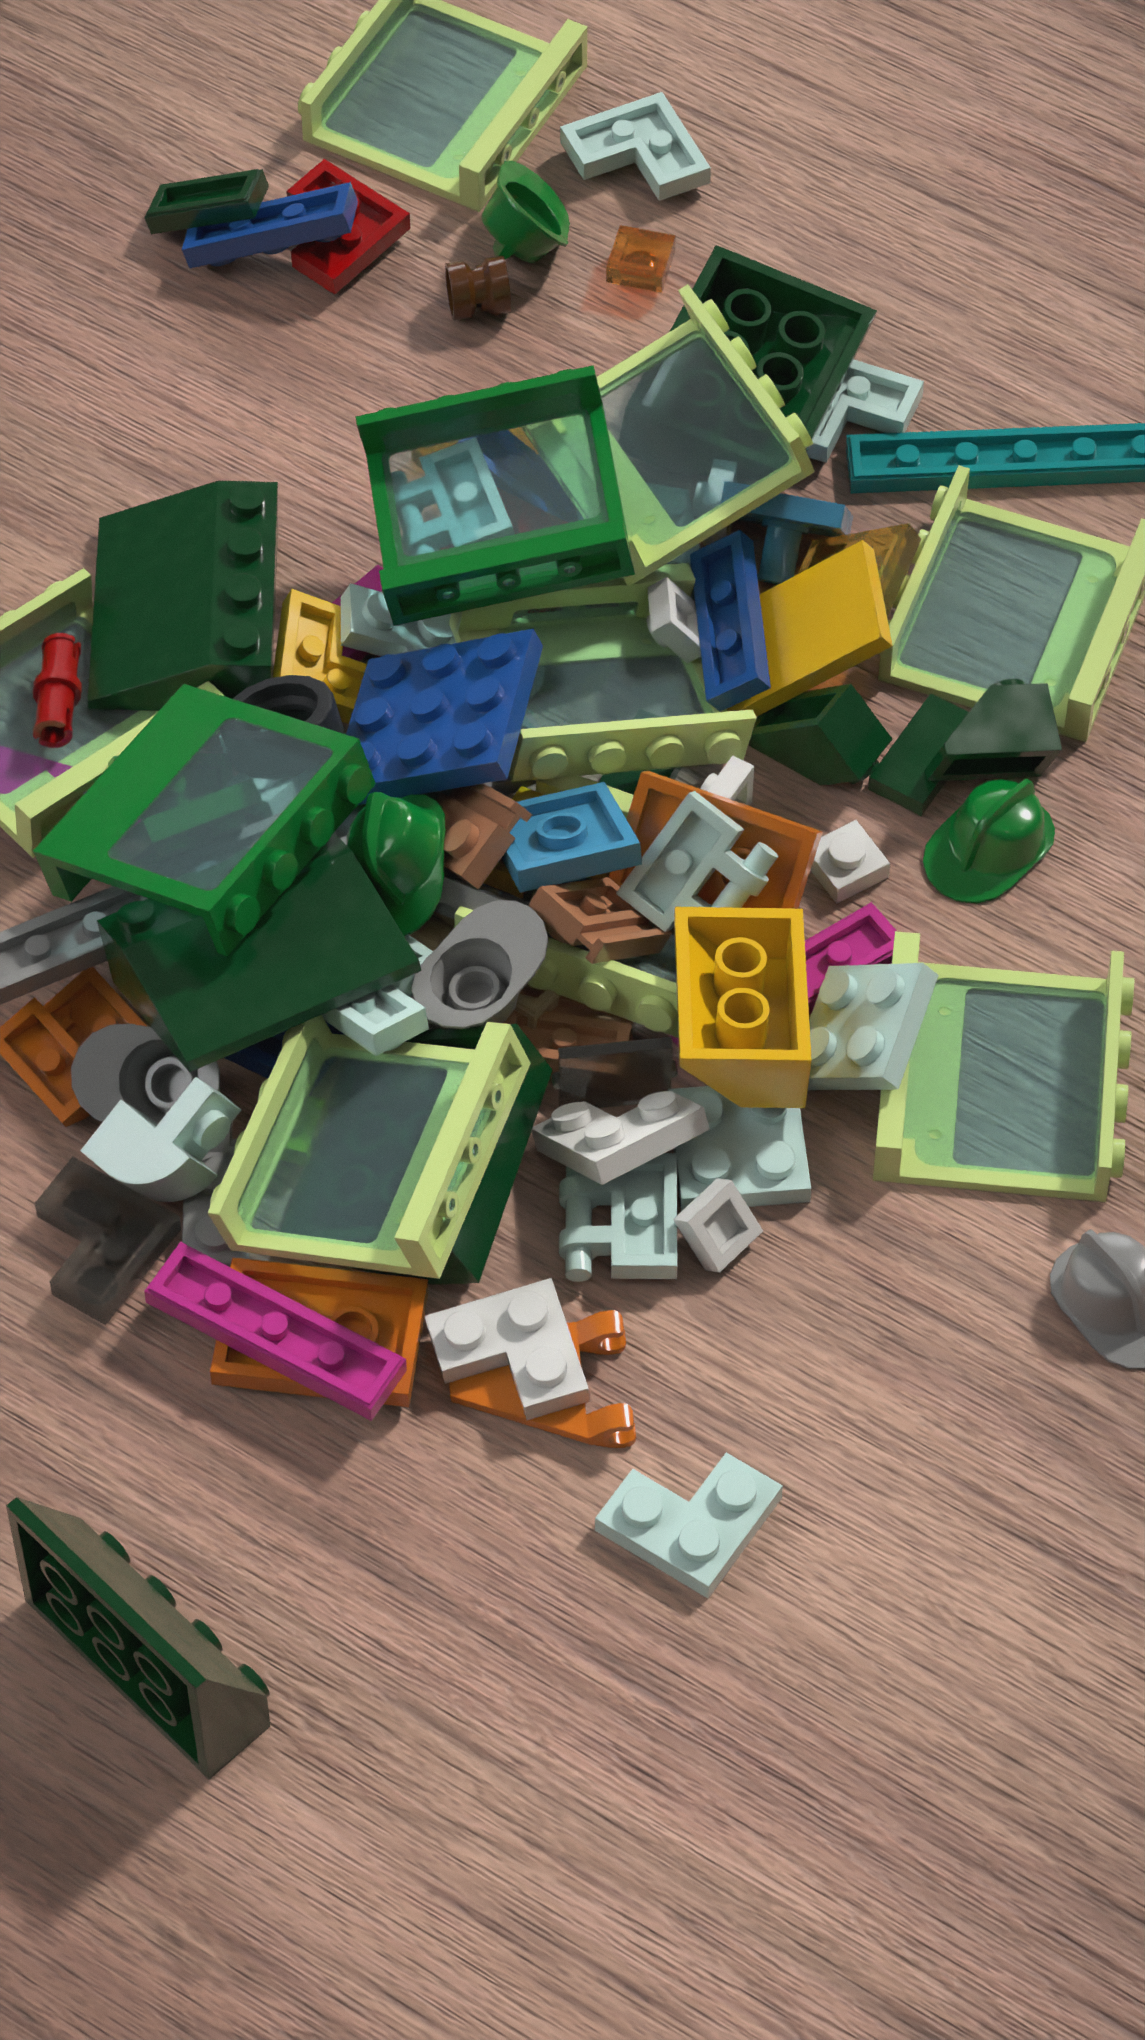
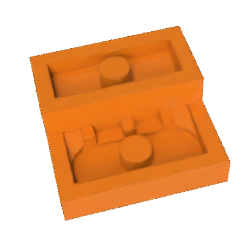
[0,967,147,1127]

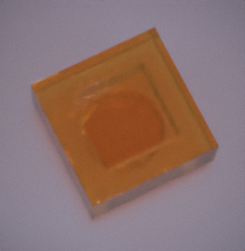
[606,225,676,293]

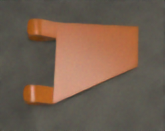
[449,1310,636,1448]

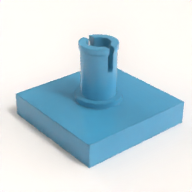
[722,484,853,585]
[501,782,642,893]

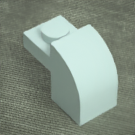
[80,1077,241,1202]

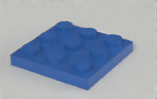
[346,629,543,805]

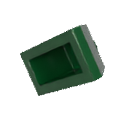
[924,679,1062,781]
[748,684,893,786]

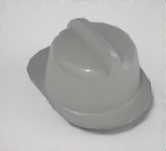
[411,900,548,1029]
[71,1024,220,1124]
[1050,1229,1145,1369]

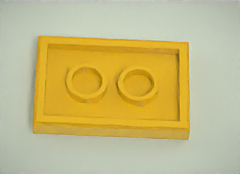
[727,540,893,717]

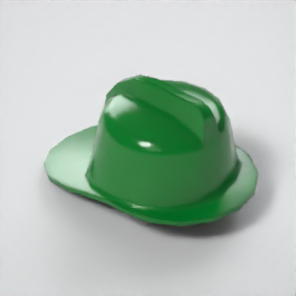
[481,161,570,263]
[923,778,1055,904]
[346,792,446,936]

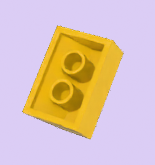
[674,907,812,1108]

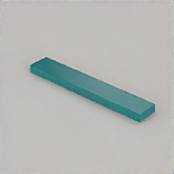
[846,423,1145,494]

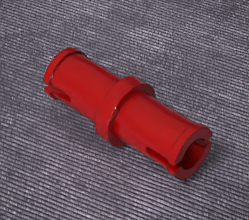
[32,633,82,748]

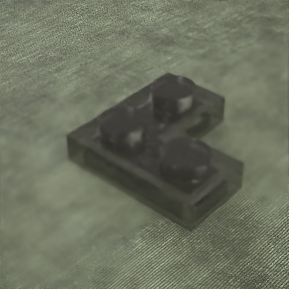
[35,1157,181,1326]

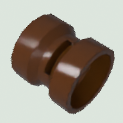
[445,256,511,320]

